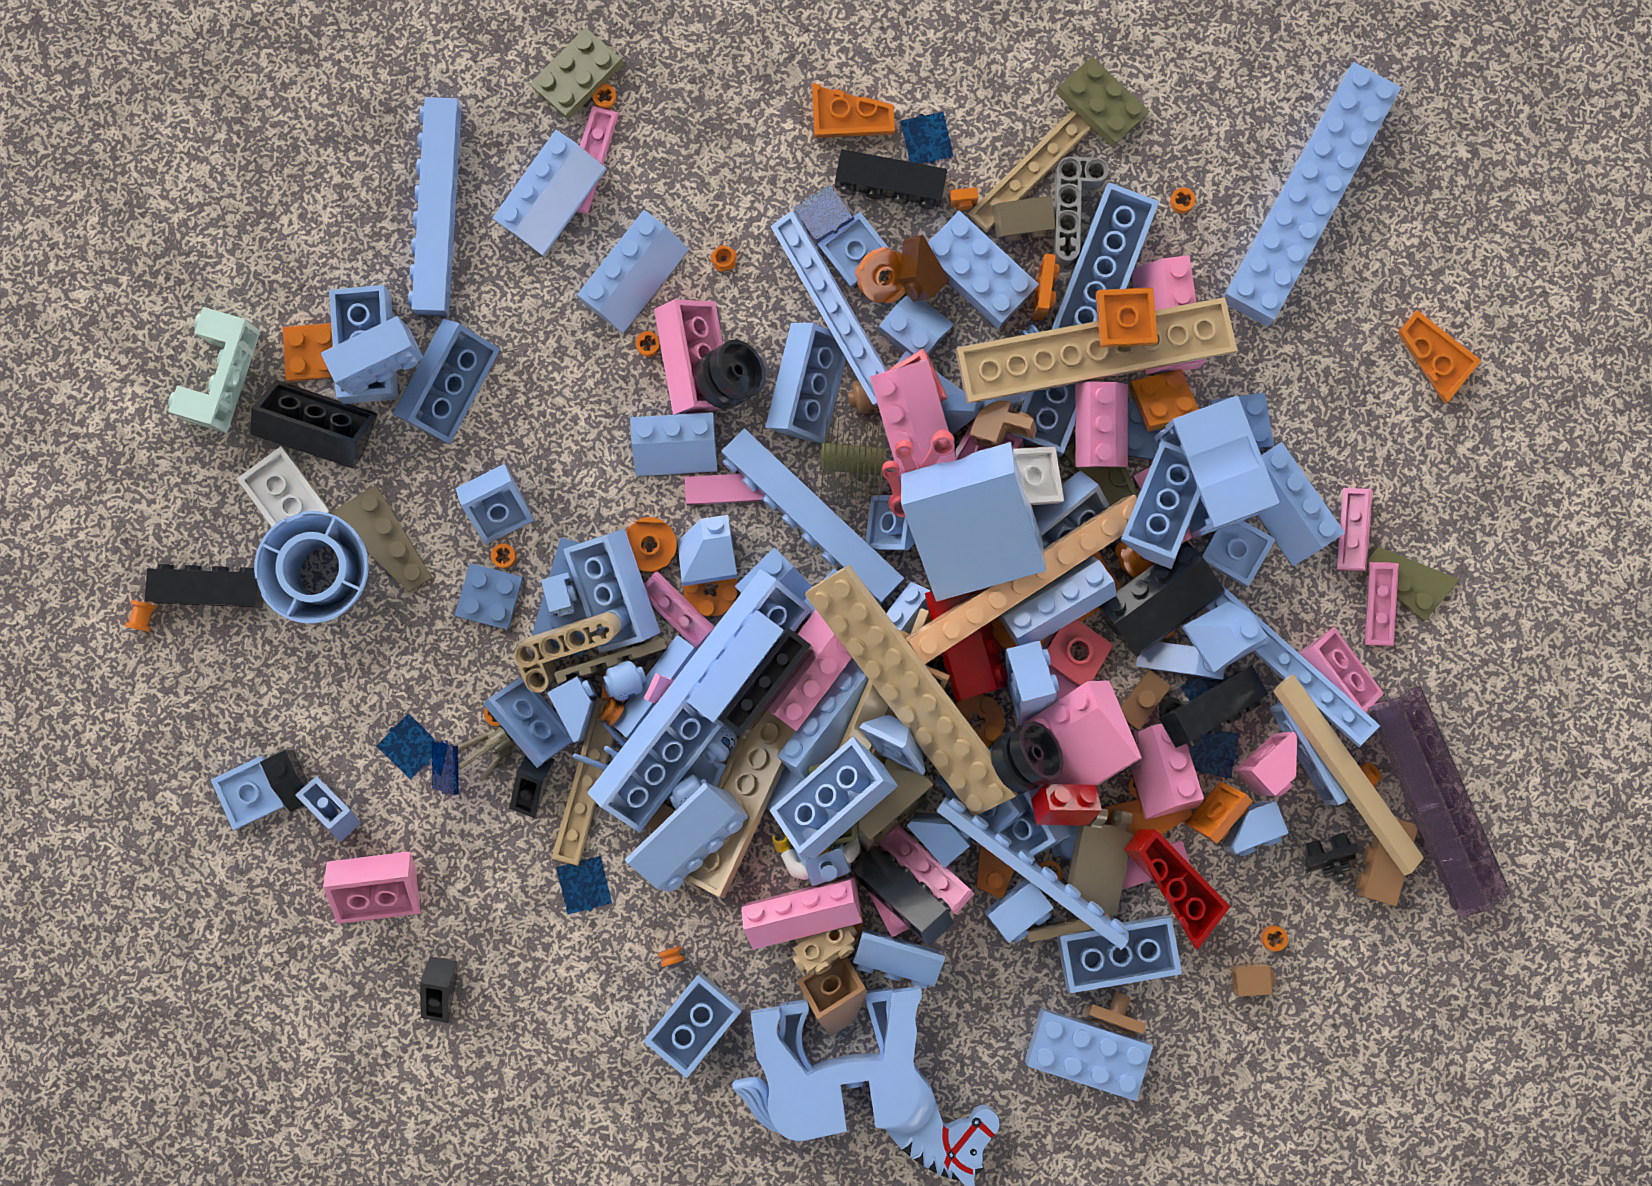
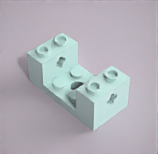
[168,307,261,433]

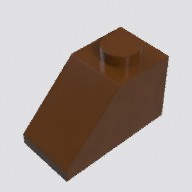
[900,235,950,302]

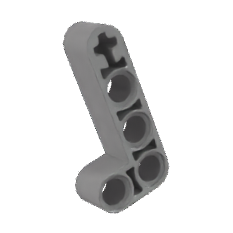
[1053,157,1109,267]

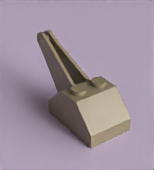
[857,749,933,851]

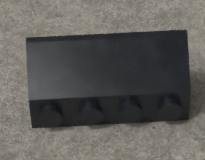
[250,380,378,469]
[1099,540,1225,657]

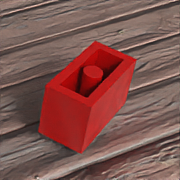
[1031,784,1102,825]

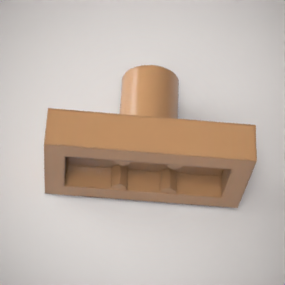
[1121,670,1171,730]
[1084,992,1146,1038]

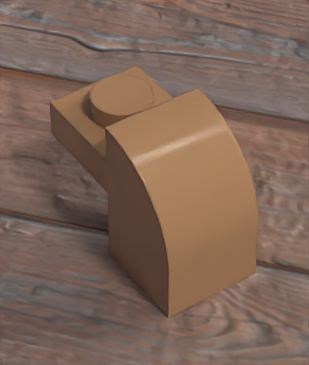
[970,401,1037,448]

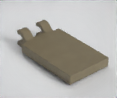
[1063,809,1133,916]

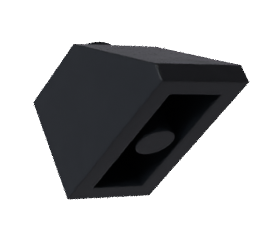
[260,750,308,812]
[509,756,555,818]
[420,957,457,1023]

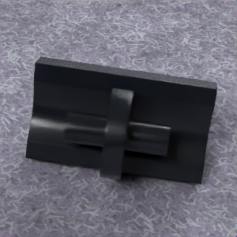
[1305,833,1359,882]

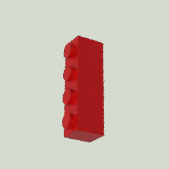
[1123,829,1231,949]

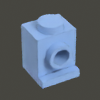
[541,572,577,617]

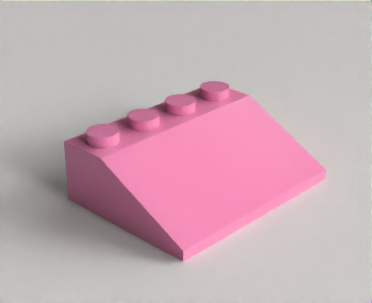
[1013,681,1142,786]

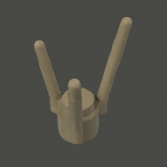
[444,726,514,781]

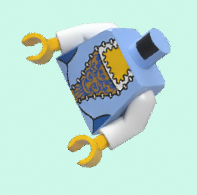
[772,832,860,886]

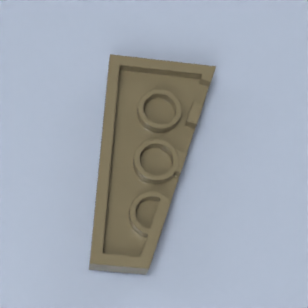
[329,485,433,592]
[554,635,668,685]

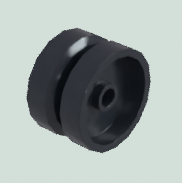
[695,339,766,410]
[991,721,1064,794]

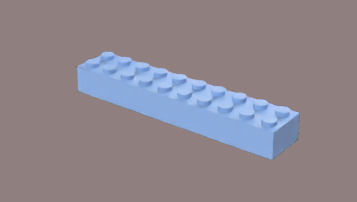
[1222,62,1402,327]
[1011,182,1159,459]
[588,569,812,833]

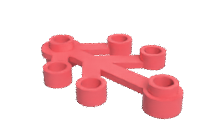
[882,430,955,517]

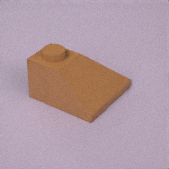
[797,956,868,1037]

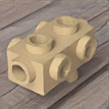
[792,925,858,975]

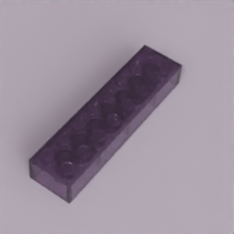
[1368,685,1511,918]

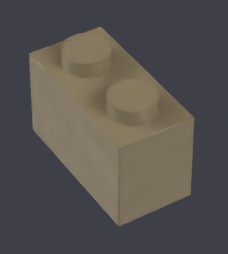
[992,196,1056,242]

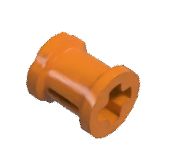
[125,600,157,632]

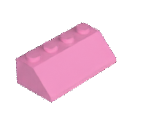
[1131,255,1205,375]
[654,299,723,415]
[870,359,957,482]
[767,610,852,732]
[742,875,862,950]

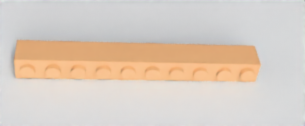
[905,494,1137,664]

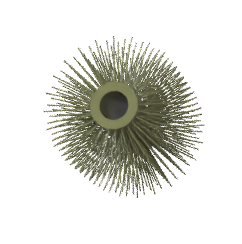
[820,415,886,503]

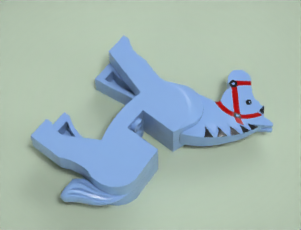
[732,986,999,1186]

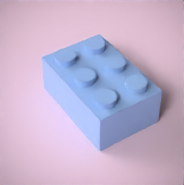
[321,316,424,394]
[1005,641,1059,726]
[643,972,743,1078]

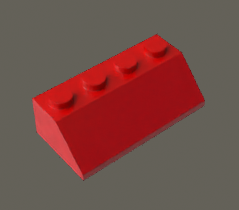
[925,589,1008,701]

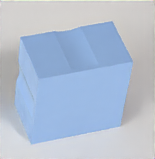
[1154,395,1280,539]
[901,442,1046,601]

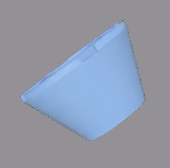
[254,511,369,624]

